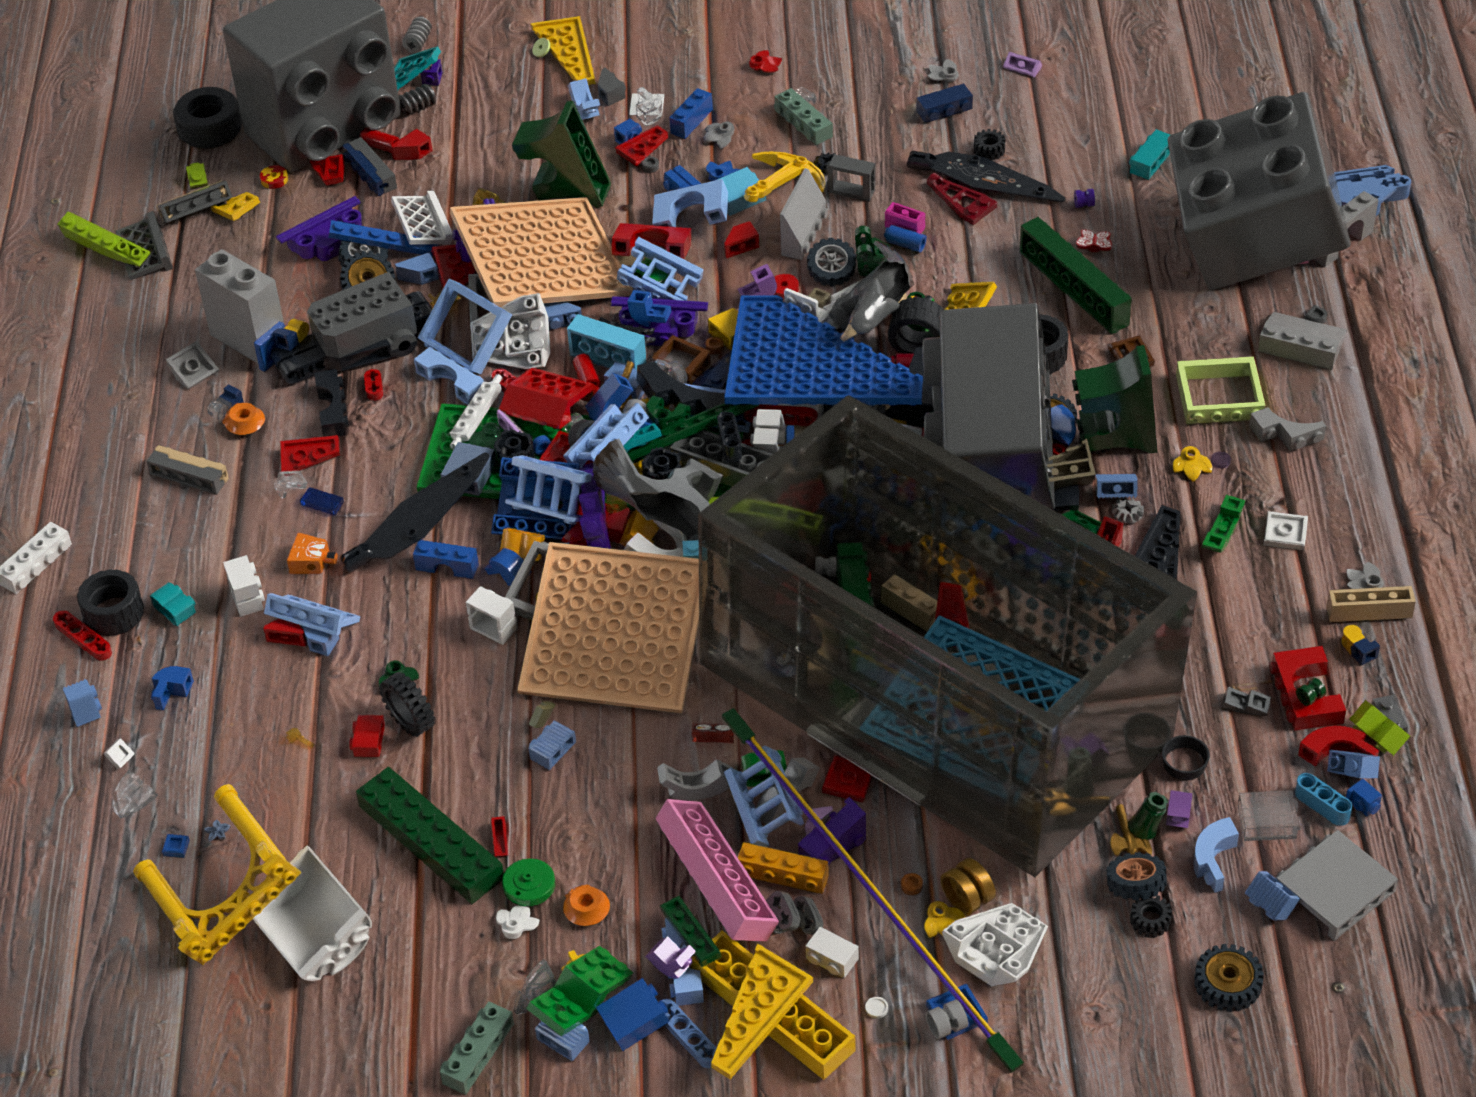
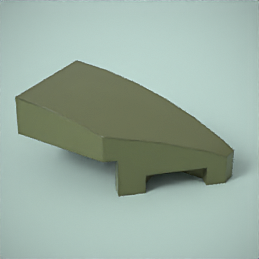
[529,701,556,728]

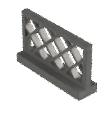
[115,211,174,280]

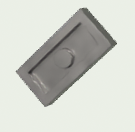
[1372,695,1408,733]

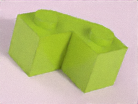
[1349,700,1410,756]

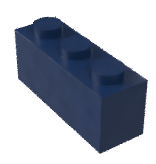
[916,83,973,123]

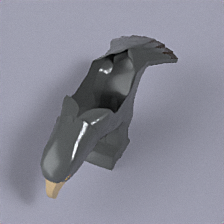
[828,241,915,341]
[592,439,764,552]

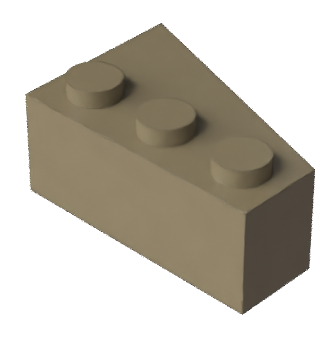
[1047,439,1095,490]

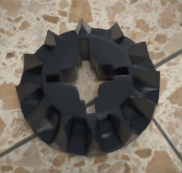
[814,152,836,174]

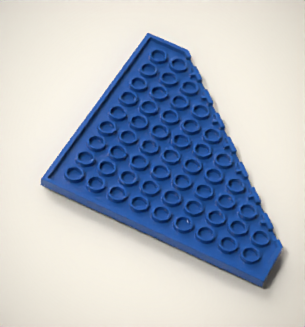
[725,295,923,406]

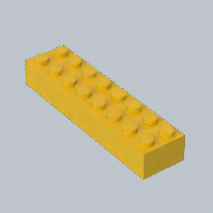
[691,930,856,1080]

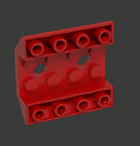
[499,368,600,429]

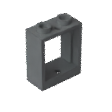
[827,154,875,202]

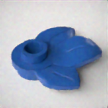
[706,161,741,181]

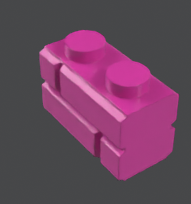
[885,202,925,233]

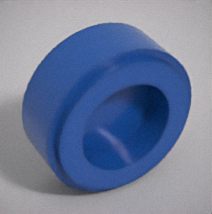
[533,435,551,455]

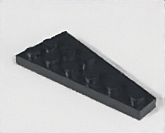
[1117,505,1180,612]

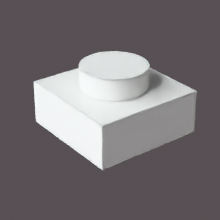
[103,738,135,769]

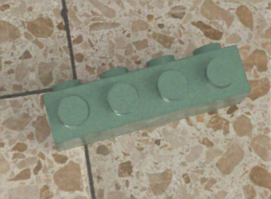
[774,88,833,145]
[440,1001,514,1095]

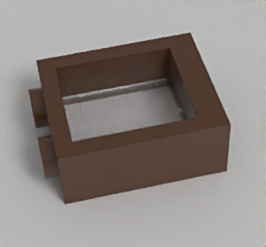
[651,335,711,385]

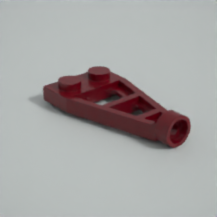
[927,173,997,225]

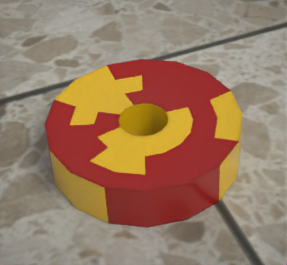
[259,165,288,189]

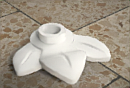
[496,905,540,939]

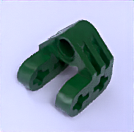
[854,226,890,277]
[646,396,690,430]

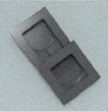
[1222,687,1271,716]

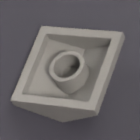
[166,341,219,390]

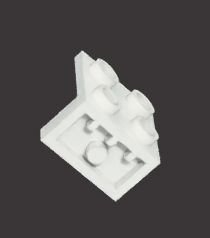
[784,288,828,320]

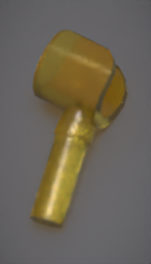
[286,728,315,748]

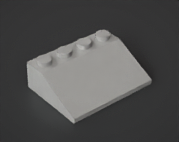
[780,168,828,260]
[1258,312,1347,370]

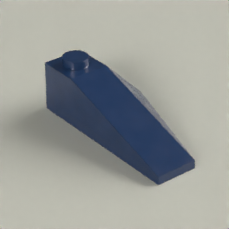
[692,349,732,390]

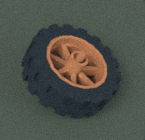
[1106,852,1167,900]

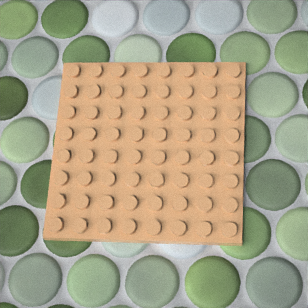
[450,197,634,307]
[517,542,710,713]

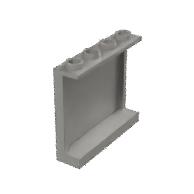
[1276,830,1398,941]

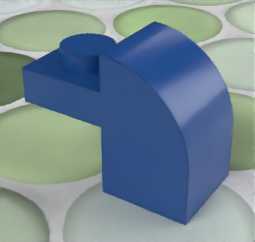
[627,290,671,327]
[484,548,532,586]
[151,666,194,710]

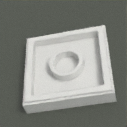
[1264,511,1308,550]

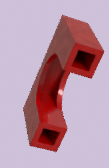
[612,223,691,259]
[1269,646,1346,731]

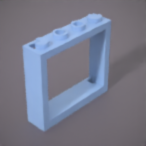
[418,279,512,374]

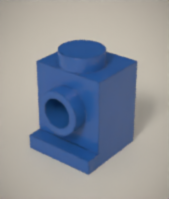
[614,118,642,144]
[1346,779,1382,816]

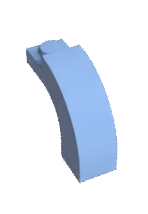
[568,79,600,120]
[1193,817,1239,893]

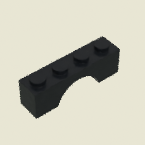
[314,369,349,437]

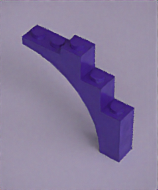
[578,463,611,549]

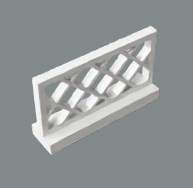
[391,191,453,246]

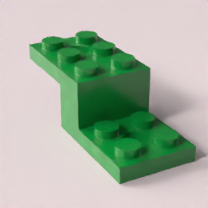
[526,946,634,1037]

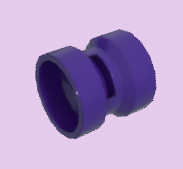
[1074,188,1095,208]

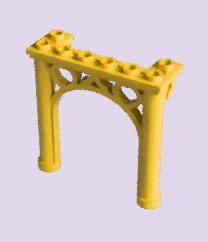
[133,784,301,965]

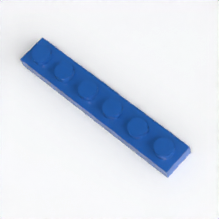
[328,220,439,257]

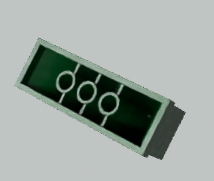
[512,101,612,207]
[1072,345,1158,454]

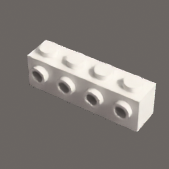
[0,522,72,594]

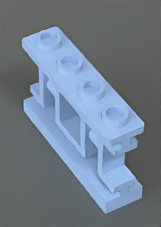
[617,237,704,301]

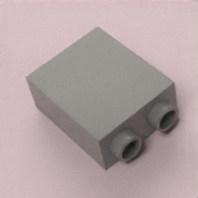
[195,249,284,363]

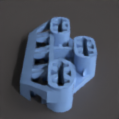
[1334,165,1411,216]

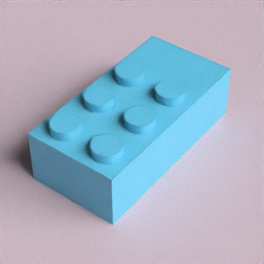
[567,314,647,370]

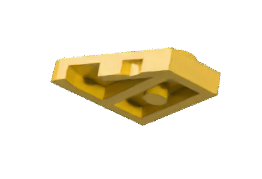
[211,192,260,221]

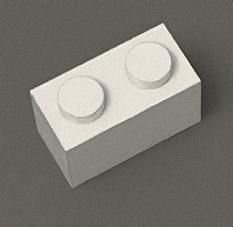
[806,927,859,978]

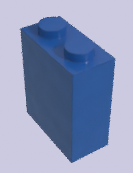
[596,978,670,1051]

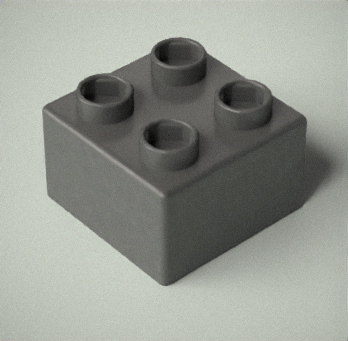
[223,0,401,173]
[1168,92,1351,290]
[922,303,1055,515]

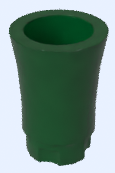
[1128,792,1168,840]

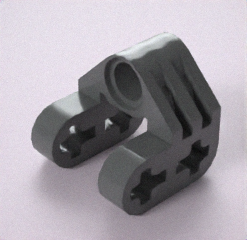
[766,891,824,935]

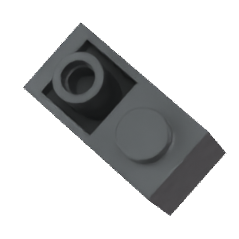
[598,68,626,106]

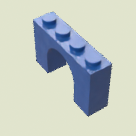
[585,373,653,429]

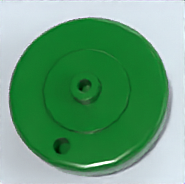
[502,858,556,906]

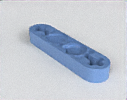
[660,999,717,1068]

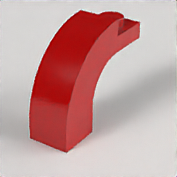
[1298,726,1379,767]

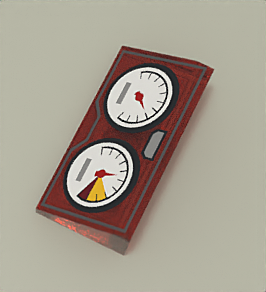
[691,723,735,743]

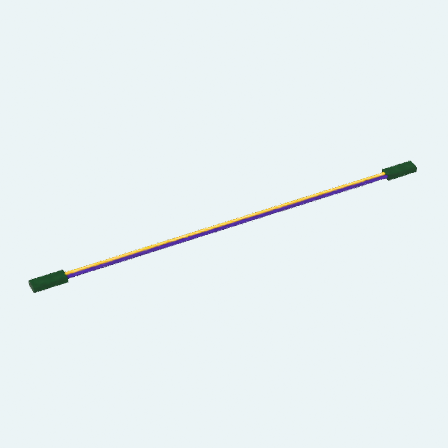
[722,708,1024,1073]

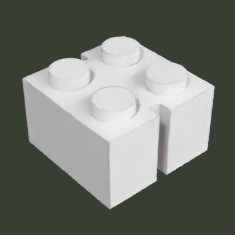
[751,409,786,457]
[223,555,265,617]
[466,586,517,645]

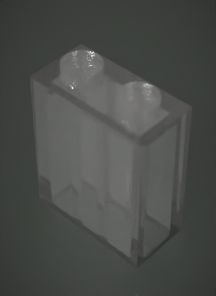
[1238,790,1302,841]

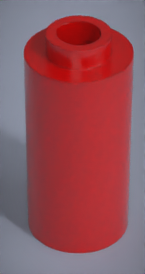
[359,128,399,153]
[572,354,601,388]

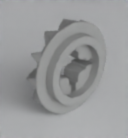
[1112,497,1144,523]

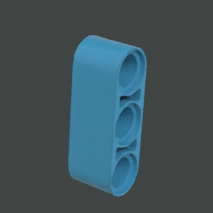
[1295,773,1352,826]

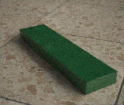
[660,896,722,967]

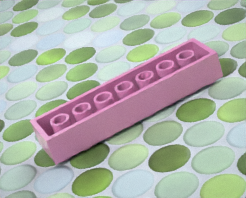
[655,799,779,941]

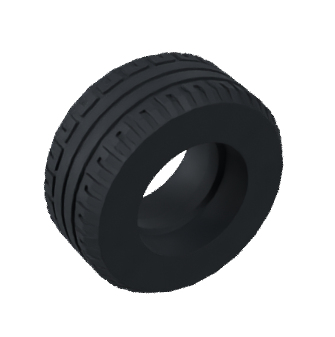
[173,87,242,149]

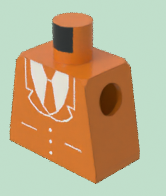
[287,533,338,574]

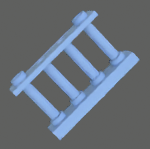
[563,403,649,468]
[505,455,592,524]
[724,746,804,847]

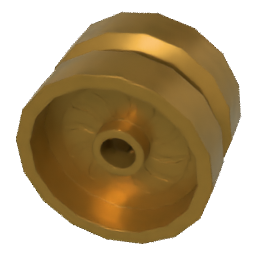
[940,858,996,916]

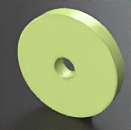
[532,38,550,58]

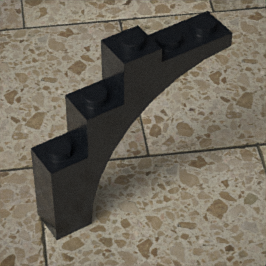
[636,361,744,427]

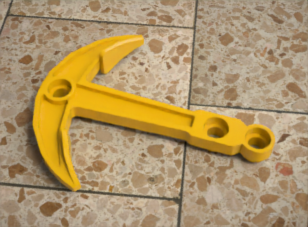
[744,151,826,202]

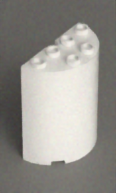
[253,845,372,981]

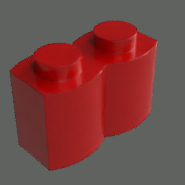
[349,715,385,757]

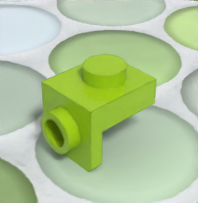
[186,163,208,188]

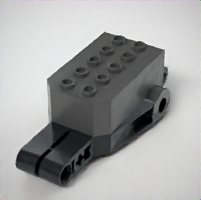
[270,272,433,384]

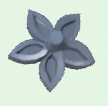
[204,820,230,842]

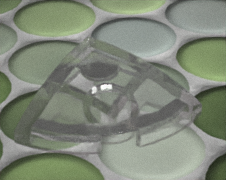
[112,770,158,818]
[514,959,556,1015]

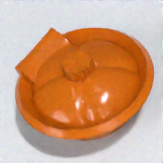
[222,403,265,435]
[563,884,610,926]

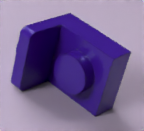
[420,59,443,86]

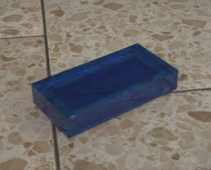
[300,487,344,515]

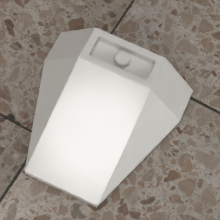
[470,293,551,370]
[942,903,1048,986]

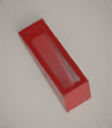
[491,816,509,857]

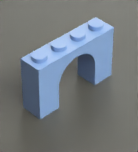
[652,179,728,227]

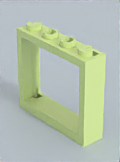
[1176,357,1266,424]

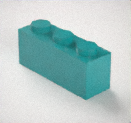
[1129,129,1170,180]

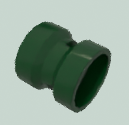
[1296,678,1326,706]

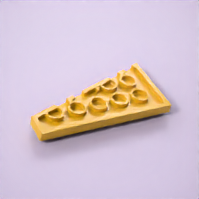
[530,16,596,85]
[945,281,997,310]
[711,943,813,1079]

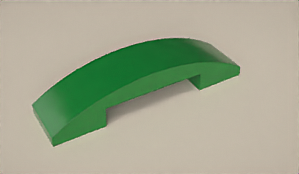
[1202,495,1246,553]

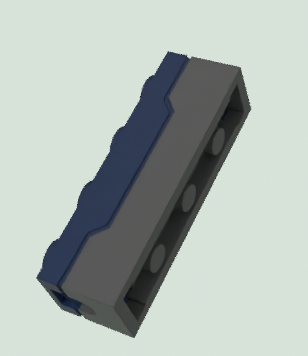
[342,137,397,196]

